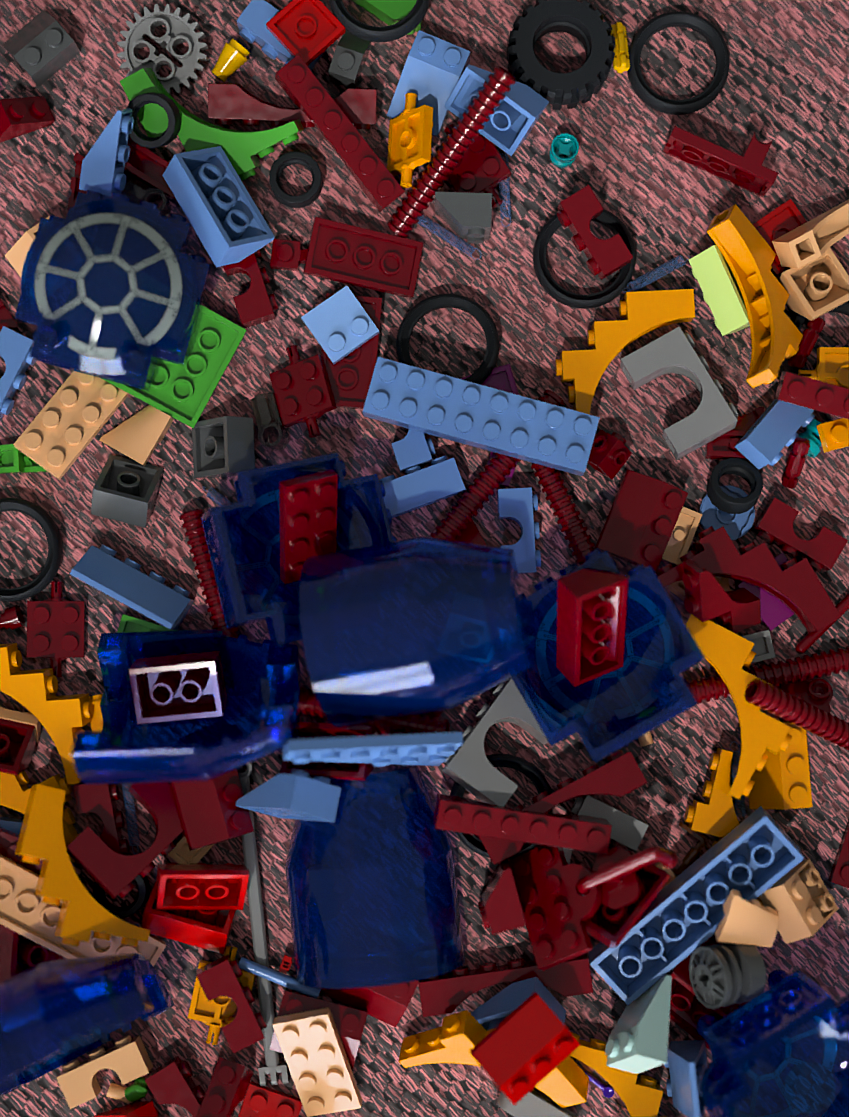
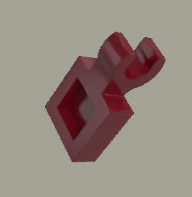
[270,239,308,271]

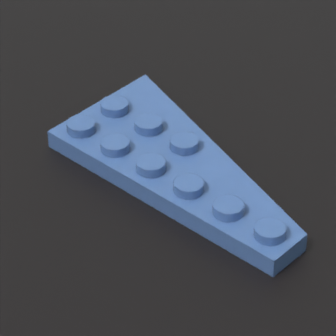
[282,732,464,767]

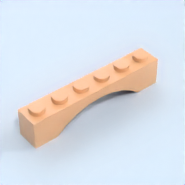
[772,200,849,269]

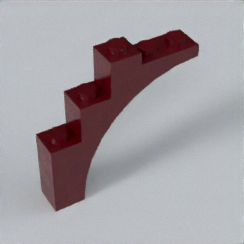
[651,526,841,633]

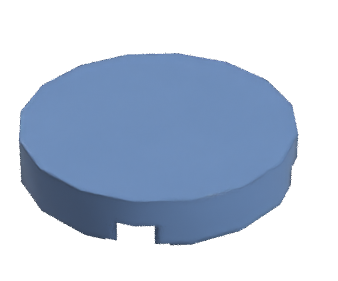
[698,485,755,540]

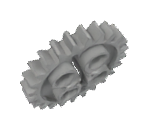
[117,4,208,95]

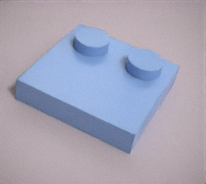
[301,286,380,364]

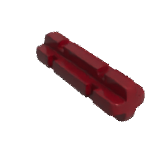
[788,317,825,370]
[781,437,810,489]

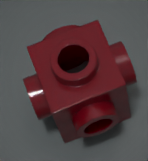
[588,430,632,480]

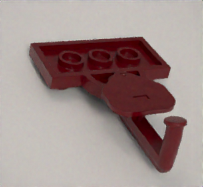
[508,845,678,971]

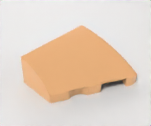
[99,405,174,466]
[715,890,779,948]

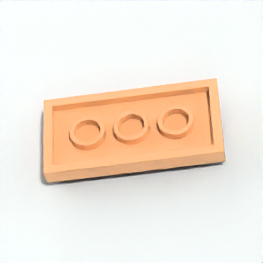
[13,366,129,480]
[273,1008,363,1117]

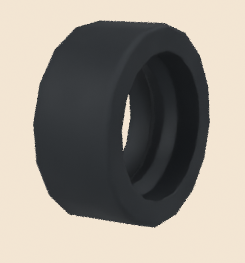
[127,92,181,149]
[269,151,323,208]
[706,458,763,514]
[93,874,150,919]

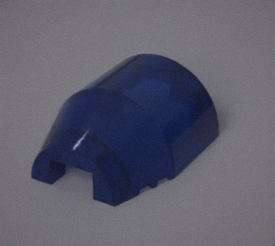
[299,536,534,727]
[71,629,301,785]
[285,765,465,989]
[0,953,175,1096]

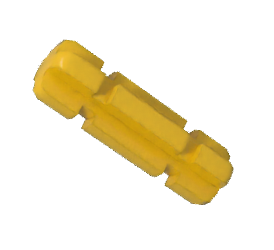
[610,22,630,73]

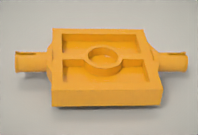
[387,93,433,188]
[798,347,849,389]
[188,946,255,1045]

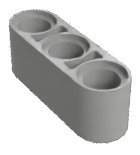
[495,1089,578,1117]

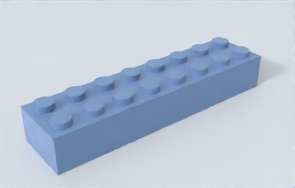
[363,357,600,476]
[589,806,804,1005]

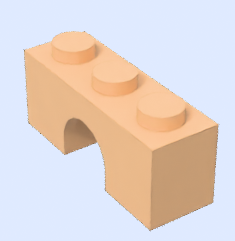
[56,1035,153,1109]

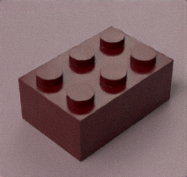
[128,651,228,724]

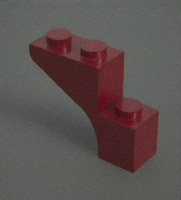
[0,96,56,143]
[682,559,761,633]

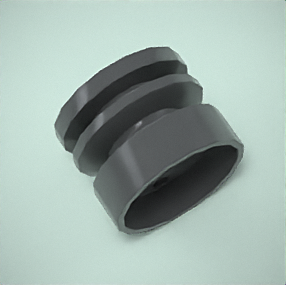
[689,943,766,1009]

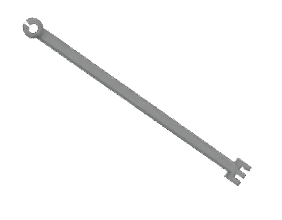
[234,756,289,1086]

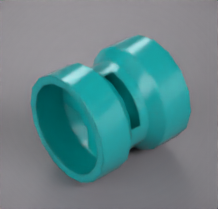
[549,133,579,168]
[799,419,822,458]

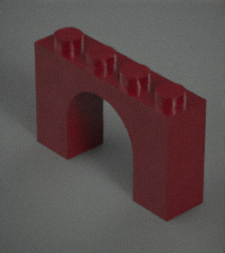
[66,766,186,900]

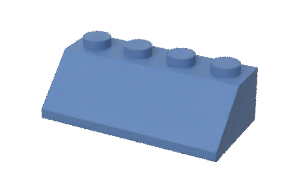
[162,146,275,267]
[70,544,195,630]

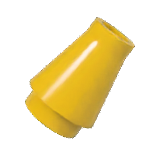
[211,38,250,82]

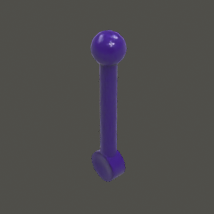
[570,1056,614,1098]

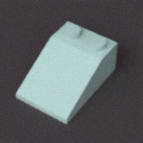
[605,975,672,1074]

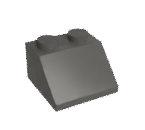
[2,10,80,87]
[435,192,492,244]
[192,416,256,478]
[91,454,164,528]

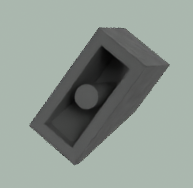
[328,30,372,88]

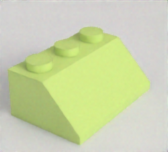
[689,245,750,336]

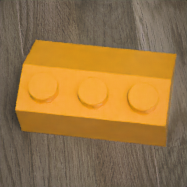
[748,721,813,809]

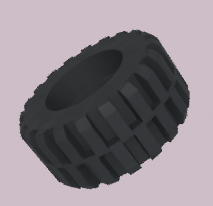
[507,0,615,110]

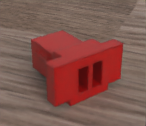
[279,954,293,974]

